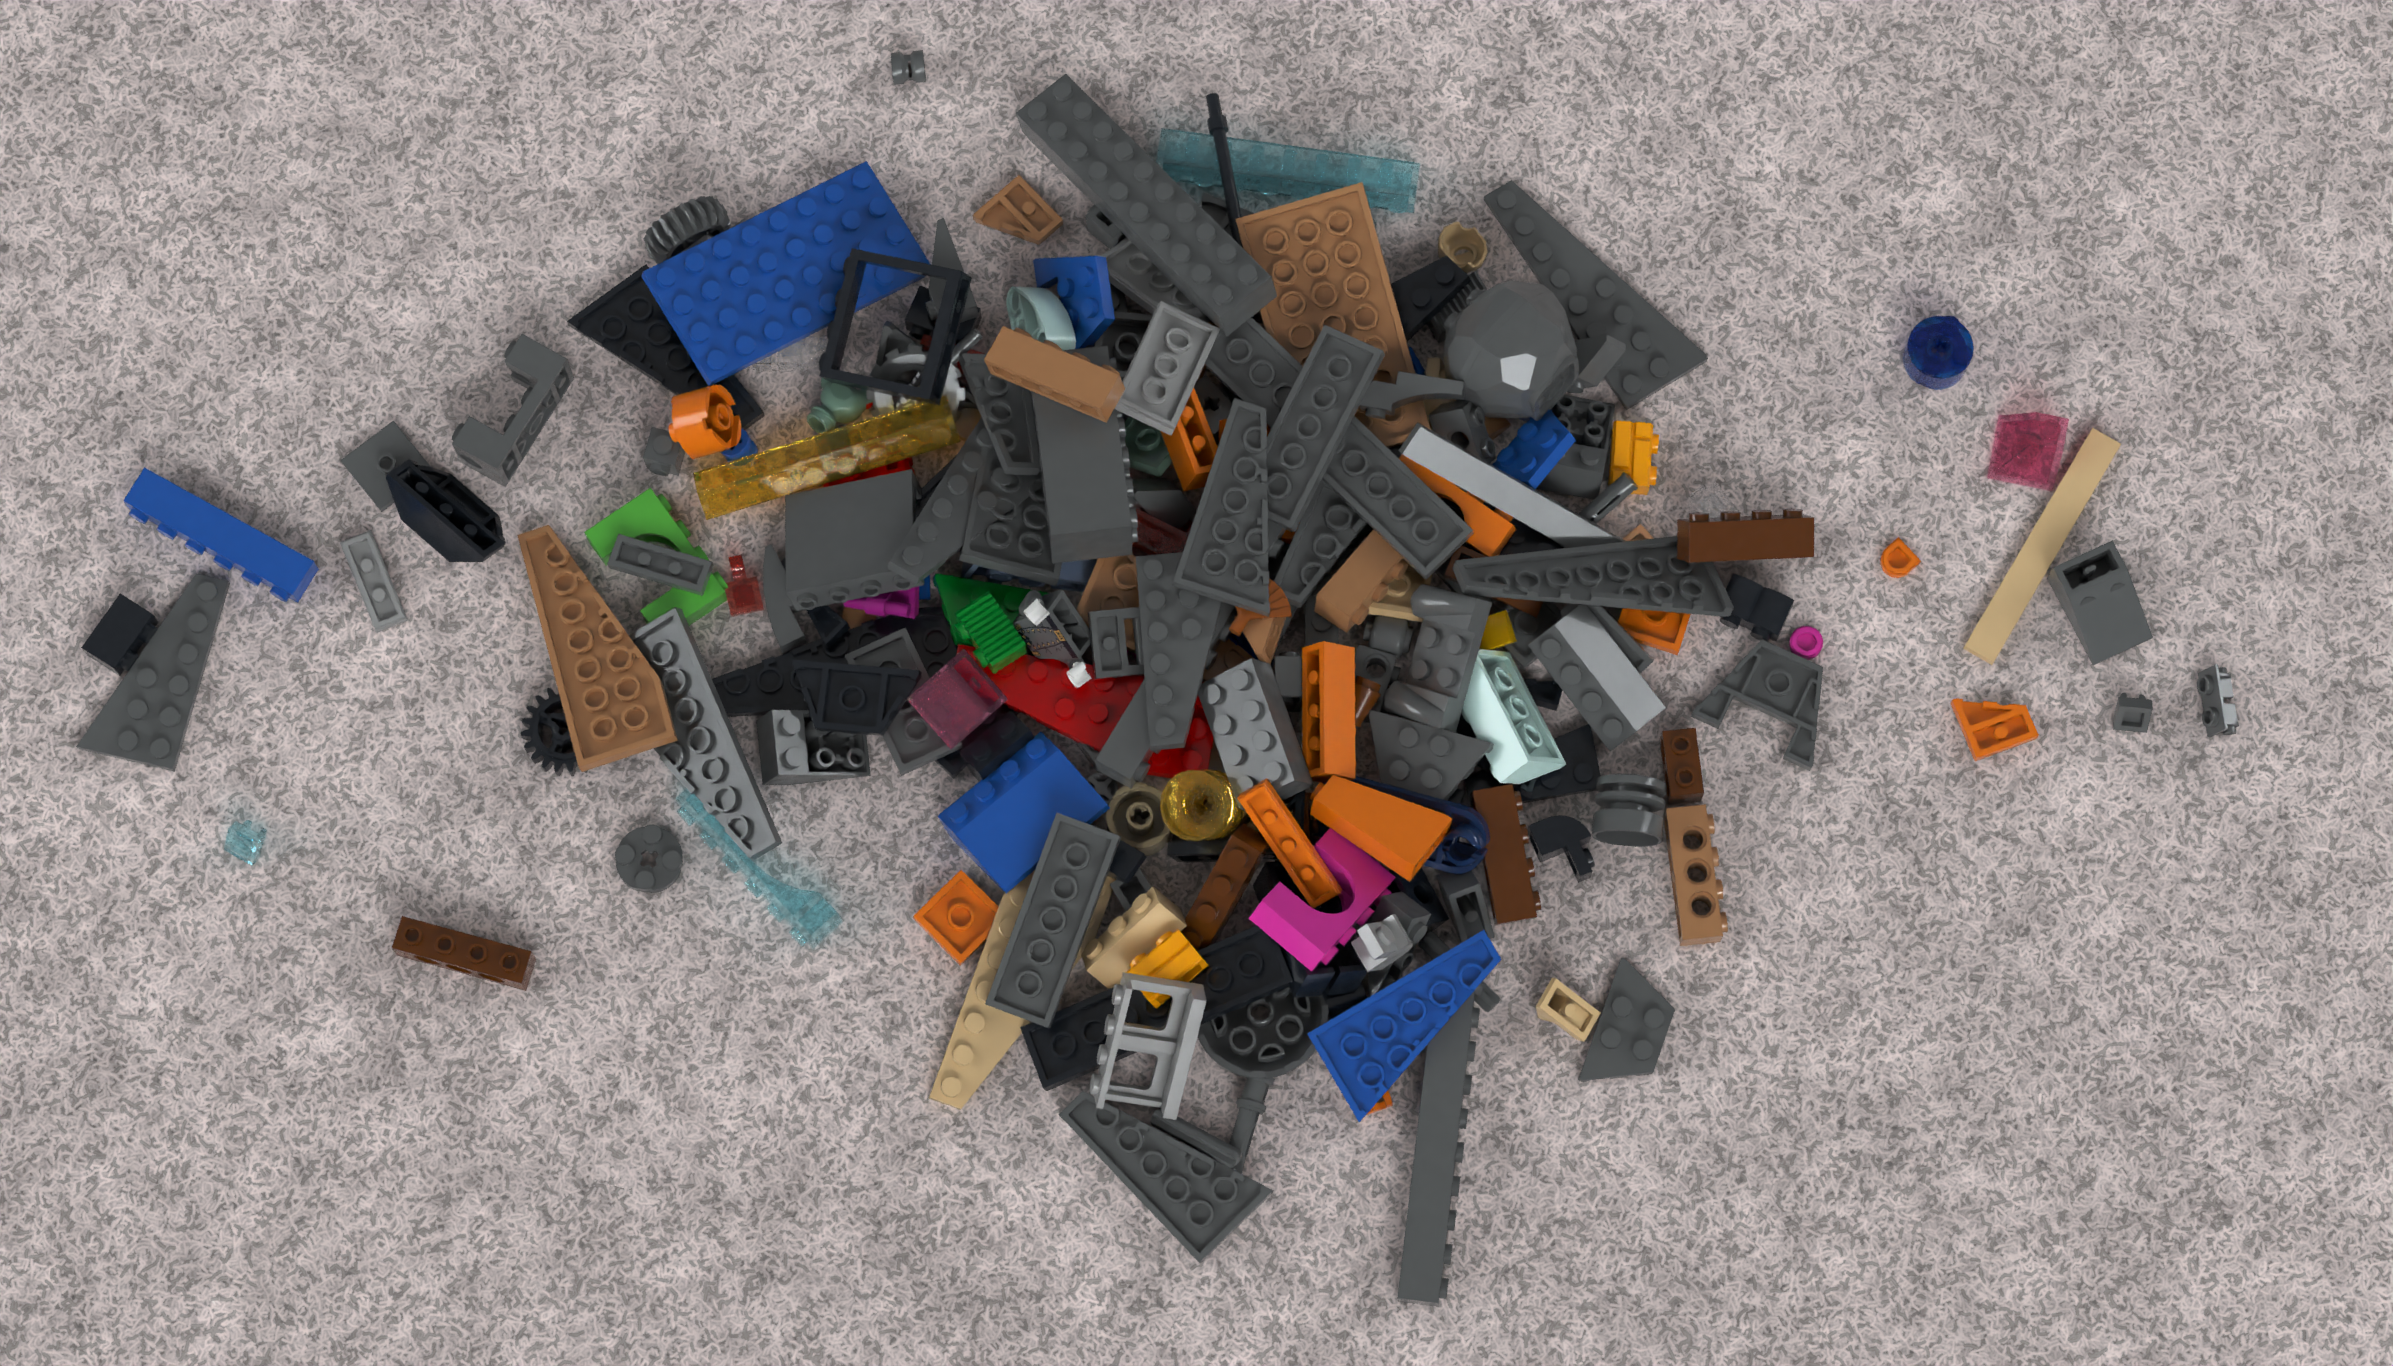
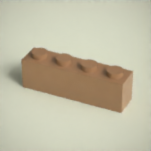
[984,326,1125,423]
[1314,529,1408,633]

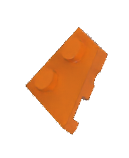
[1950,698,2039,761]

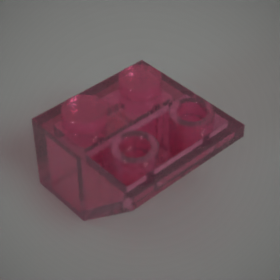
[907,649,1008,749]

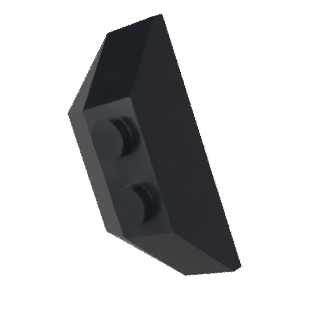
[386,459,506,562]

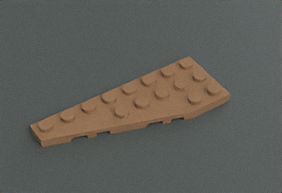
[517,525,678,772]

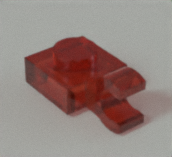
[726,554,764,617]

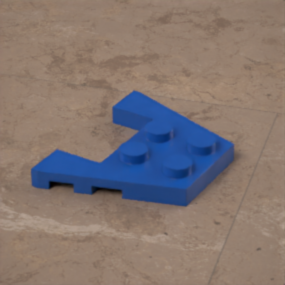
[1033,256,1115,349]
[1492,409,1576,489]

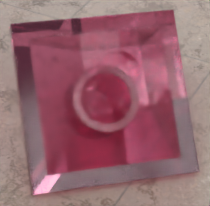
[1987,412,2069,491]

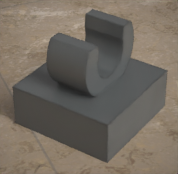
[2113,693,2153,733]

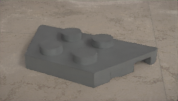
[1369,710,1494,801]
[1578,958,1675,1082]

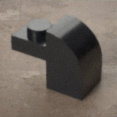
[1527,815,1595,883]

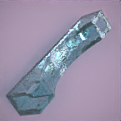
[676,788,843,950]

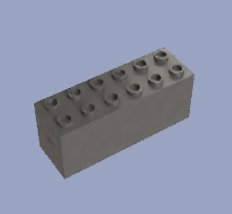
[1030,346,1138,564]

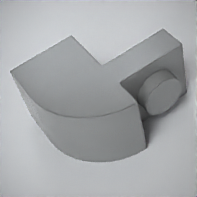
[1351,914,1413,972]

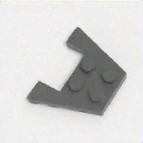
[1691,639,1823,771]

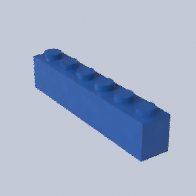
[123,467,319,603]

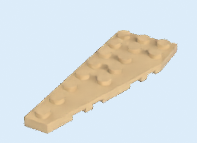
[929,870,1116,1110]

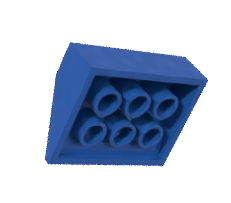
[937,732,1110,893]

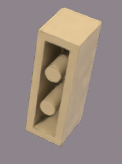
[1081,886,1187,989]

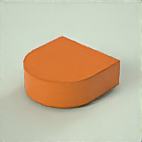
[1880,537,1921,578]

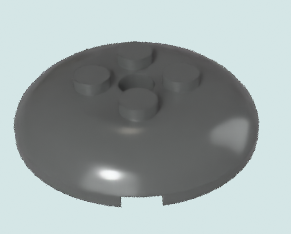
[1198,986,1329,1079]

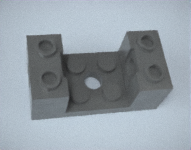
[452,334,574,487]

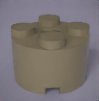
[1106,782,1174,856]

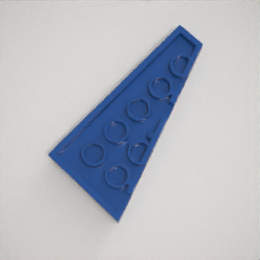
[1307,930,1501,1123]

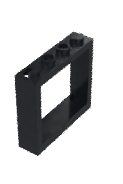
[819,248,972,406]

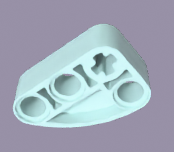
[1006,286,1076,351]

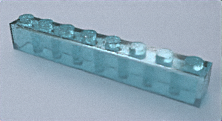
[1156,128,1420,213]

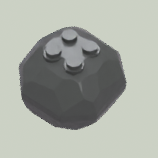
[1443,280,1579,421]

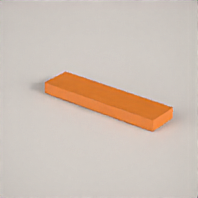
[1237,778,1342,909]

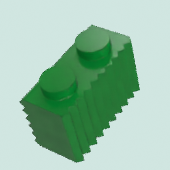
[954,591,1027,674]

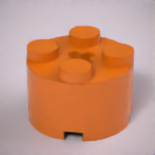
[668,385,741,459]

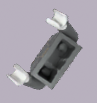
[1012,589,1092,688]

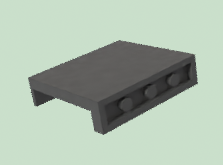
[785,469,924,611]

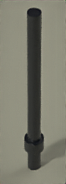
[1206,93,1243,248]

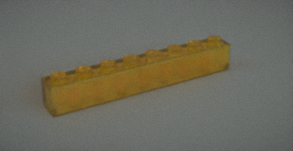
[693,395,961,520]

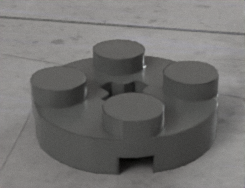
[615,824,683,893]

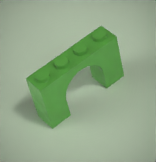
[584,488,728,626]

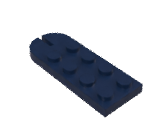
[1313,776,1490,874]

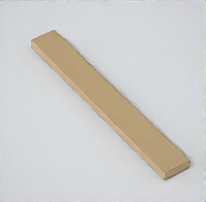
[1963,428,2121,665]

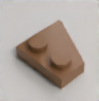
[973,175,1063,245]

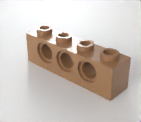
[1663,804,1728,946]

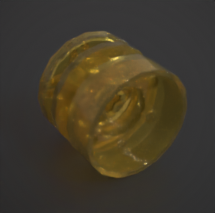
[1160,769,1244,841]

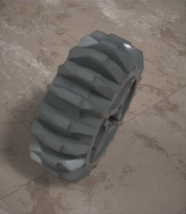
[643,196,731,264]

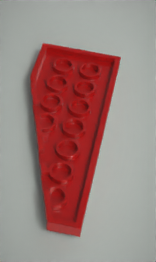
[952,644,1214,784]

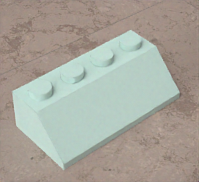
[1462,649,1566,785]

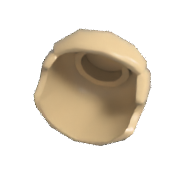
[1438,222,1487,274]

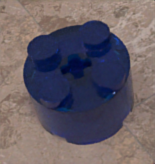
[1903,315,1974,390]

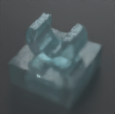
[224,820,267,866]

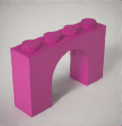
[1249,828,1396,972]

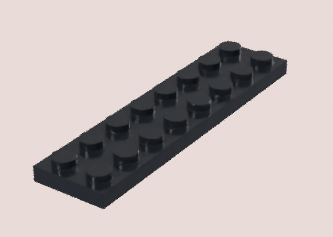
[1020,925,1293,1091]

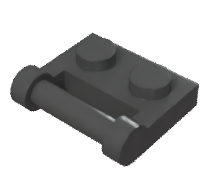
[1088,607,1144,680]

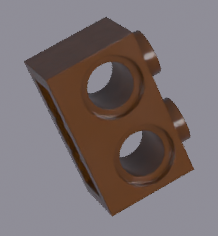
[1659,728,1704,805]

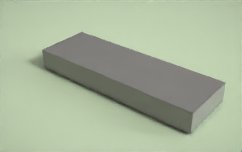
[340,530,408,633]

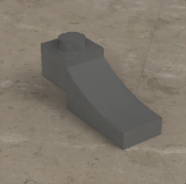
[1359,371,1465,419]

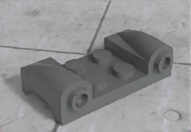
[1383,584,1492,733]

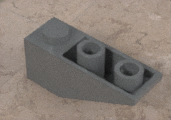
[1368,891,1431,997]

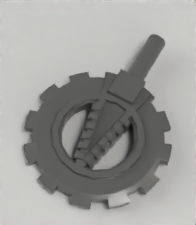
[866,328,983,441]

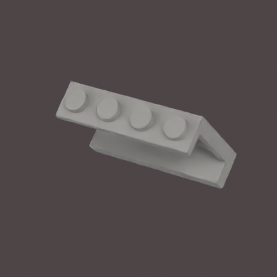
[1090,972,1207,1120]

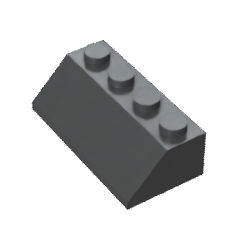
[1528,604,1666,751]

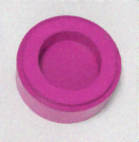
[1789,626,1823,660]

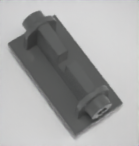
[2197,664,2239,737]

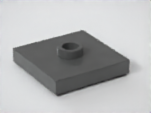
[341,420,431,512]

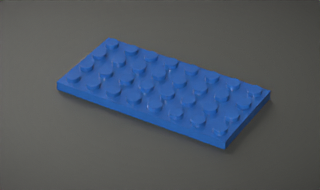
[641,161,930,386]

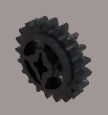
[520,688,588,777]

